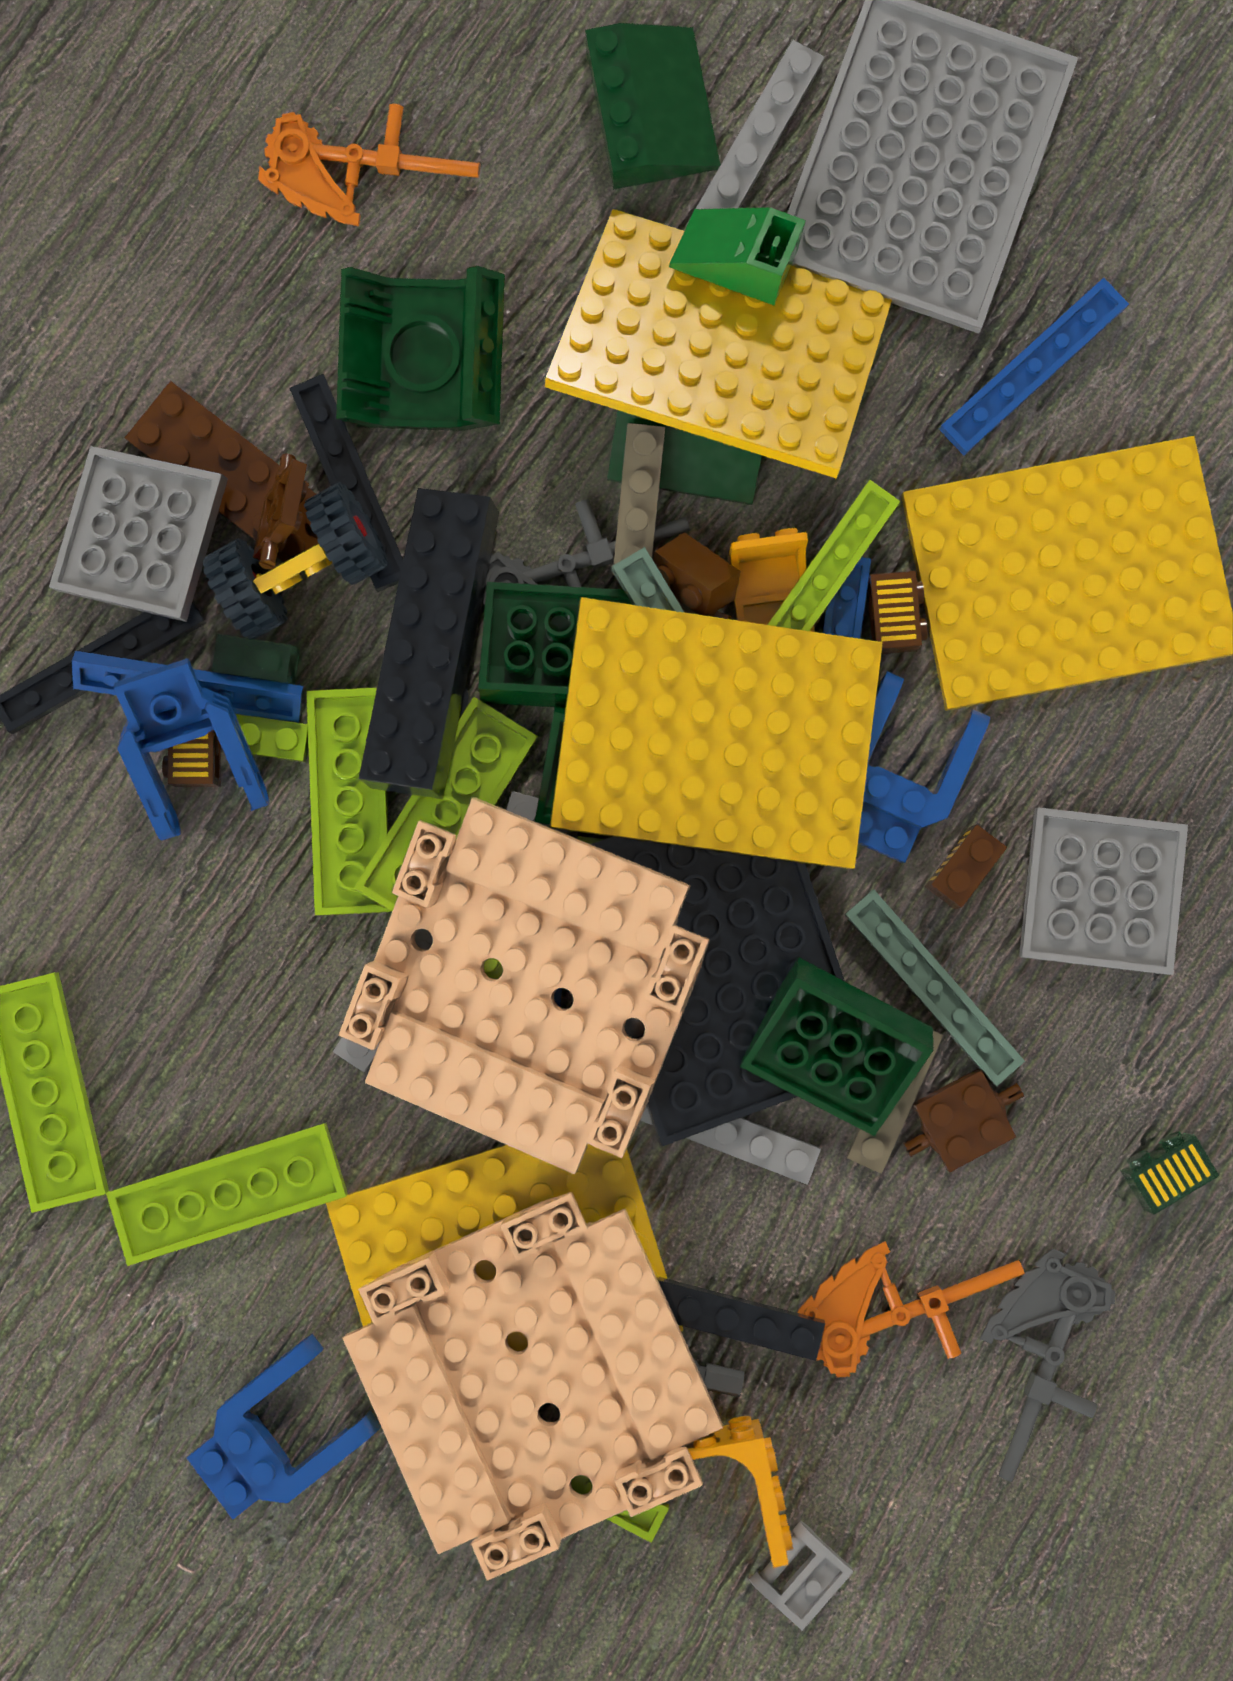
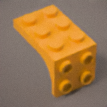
[728,528,815,632]
[685,1416,794,1568]

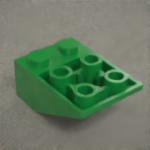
[669,207,806,305]

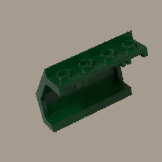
[336,265,505,431]

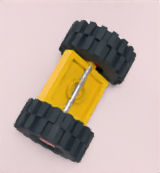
[203,482,388,640]

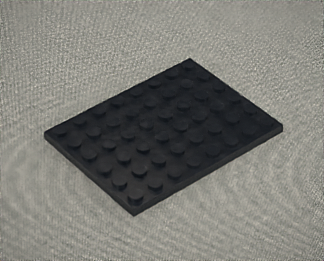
[590,836,845,1147]

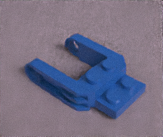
[113,658,270,841]
[858,671,990,863]
[187,1333,381,1519]

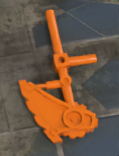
[258,104,480,226]
[797,1241,1025,1378]

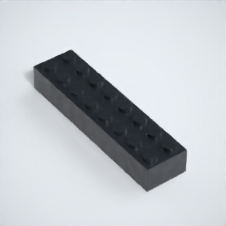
[358,488,499,799]

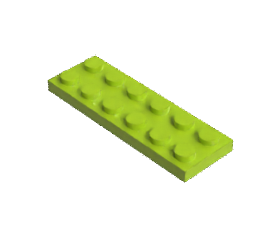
[306,688,391,916]
[354,697,538,912]
[0,972,109,1213]
[106,1123,348,1266]

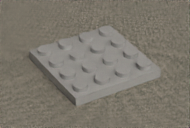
[49,446,228,622]
[1019,807,1188,975]

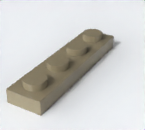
[612,423,665,575]
[845,1031,943,1174]

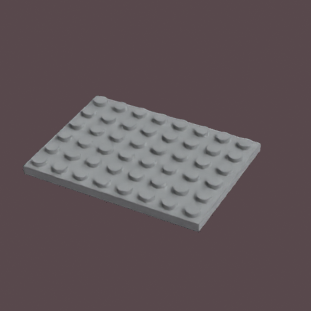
[787,0,1078,334]

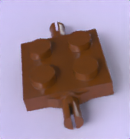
[253,453,309,569]
[903,1068,1024,1173]

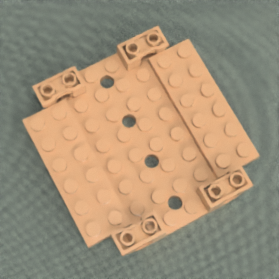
[338,798,709,1174]
[343,1192,723,1581]

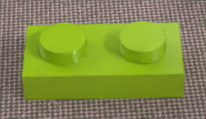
[236,714,308,763]

